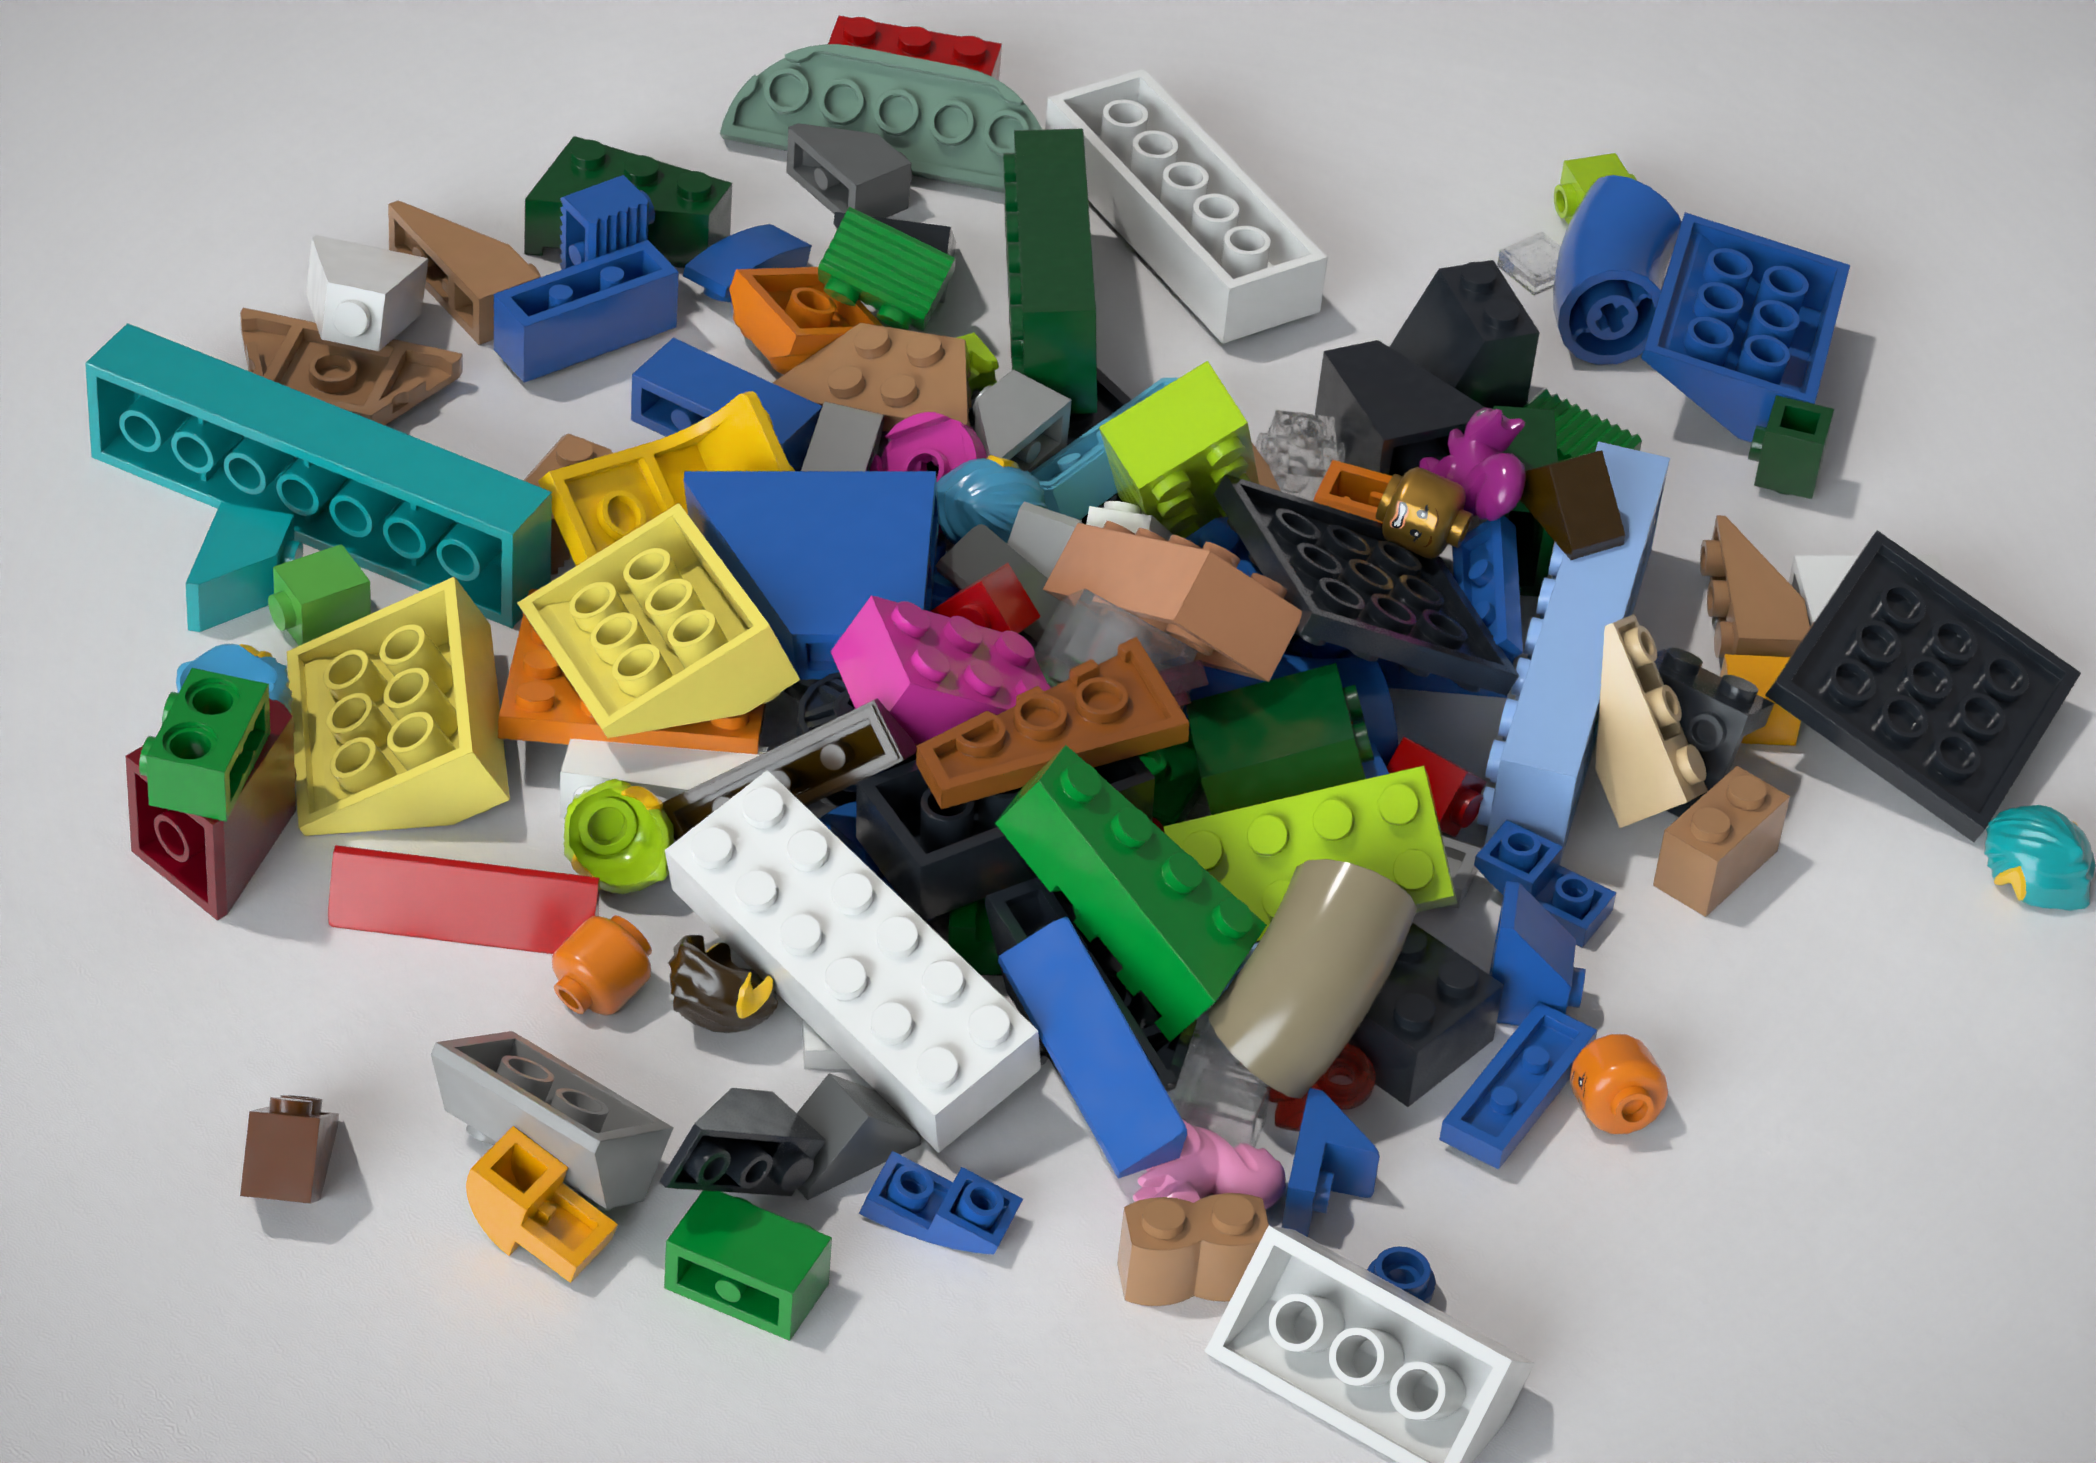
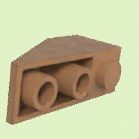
[1700,515,1810,658]

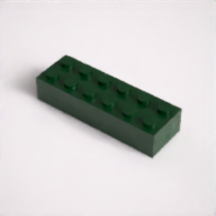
[1003,129,1097,414]

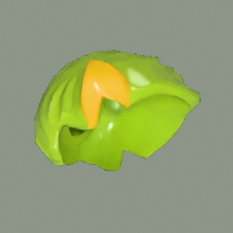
[563,779,674,895]

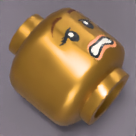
[1375,467,1473,559]

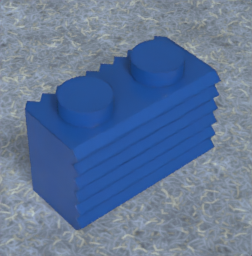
[559,175,655,270]

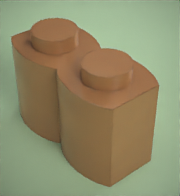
[1117,1193,1269,1306]

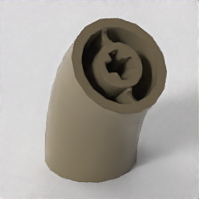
[1208,859,1417,1099]

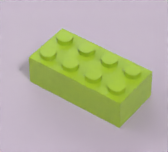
[1099,361,1260,538]
[1163,766,1458,942]

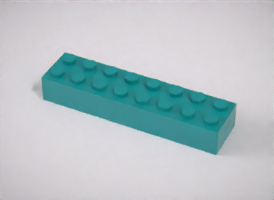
[85,323,552,629]

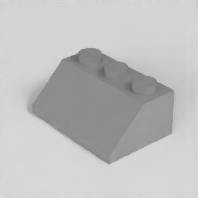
[431,1031,674,1211]

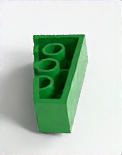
[995,745,1267,1042]

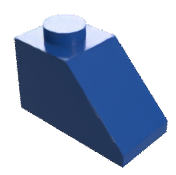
[1489,881,1586,1026]

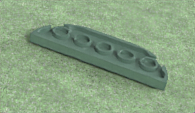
[720,44,1043,193]

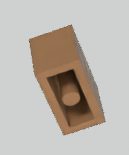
[1653,766,1790,917]

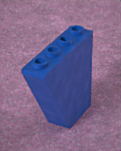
[683,471,940,679]

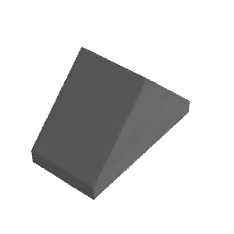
[797,1073,921,1200]

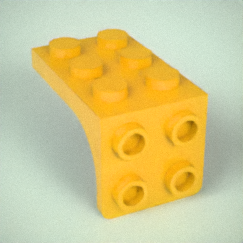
[538,391,795,566]

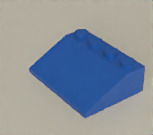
[1641,212,1850,442]

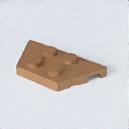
[240,307,463,425]
[772,323,972,432]

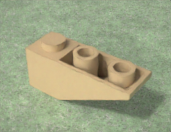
[1595,614,1708,828]

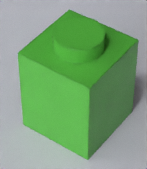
[268,544,371,646]

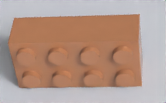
[1043,521,1303,682]

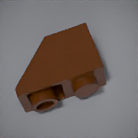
[240,1095,339,1204]

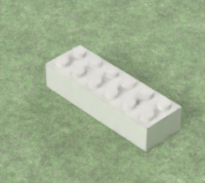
[1045,68,1328,344]
[665,770,1041,1153]

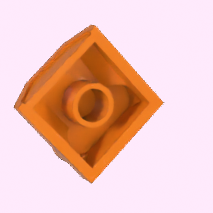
[729,267,883,375]

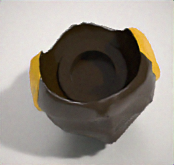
[668,935,778,1033]

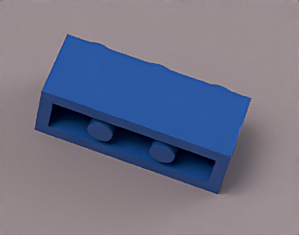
[494,240,679,383]
[631,337,822,471]

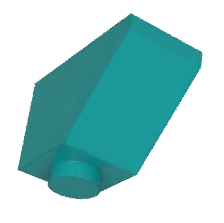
[185,502,303,632]

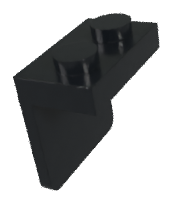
[1654,647,1775,817]

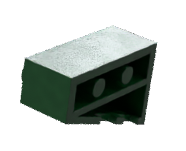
[524,136,732,268]

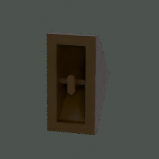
[1520,450,1626,560]

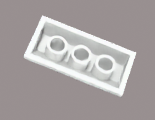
[1205,1226,1535,1463]

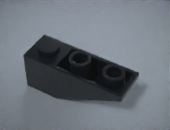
[659,1088,826,1196]

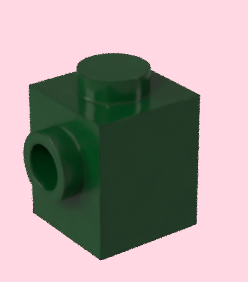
[1748,395,1834,499]

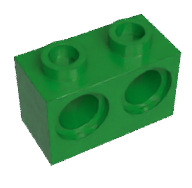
[139,668,270,822]

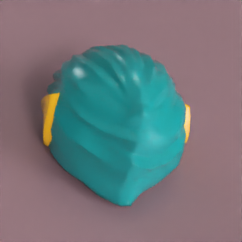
[1984,805,2096,911]

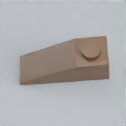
[388,200,541,345]

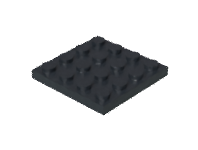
[1214,474,1519,696]
[1765,530,2081,842]

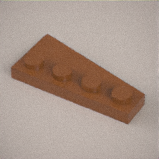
[916,636,1189,809]

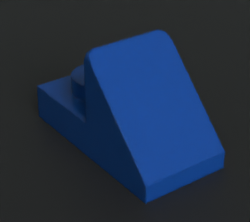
[1281,1088,1380,1237]

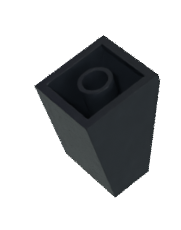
[1389,260,1540,409]
[1311,340,1484,476]

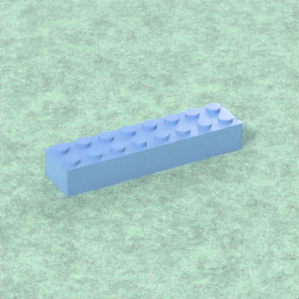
[1477,441,1670,864]

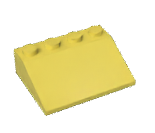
[517,503,800,738]
[286,577,510,836]

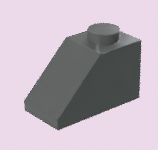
[786,123,912,218]

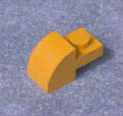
[466,1126,618,1283]

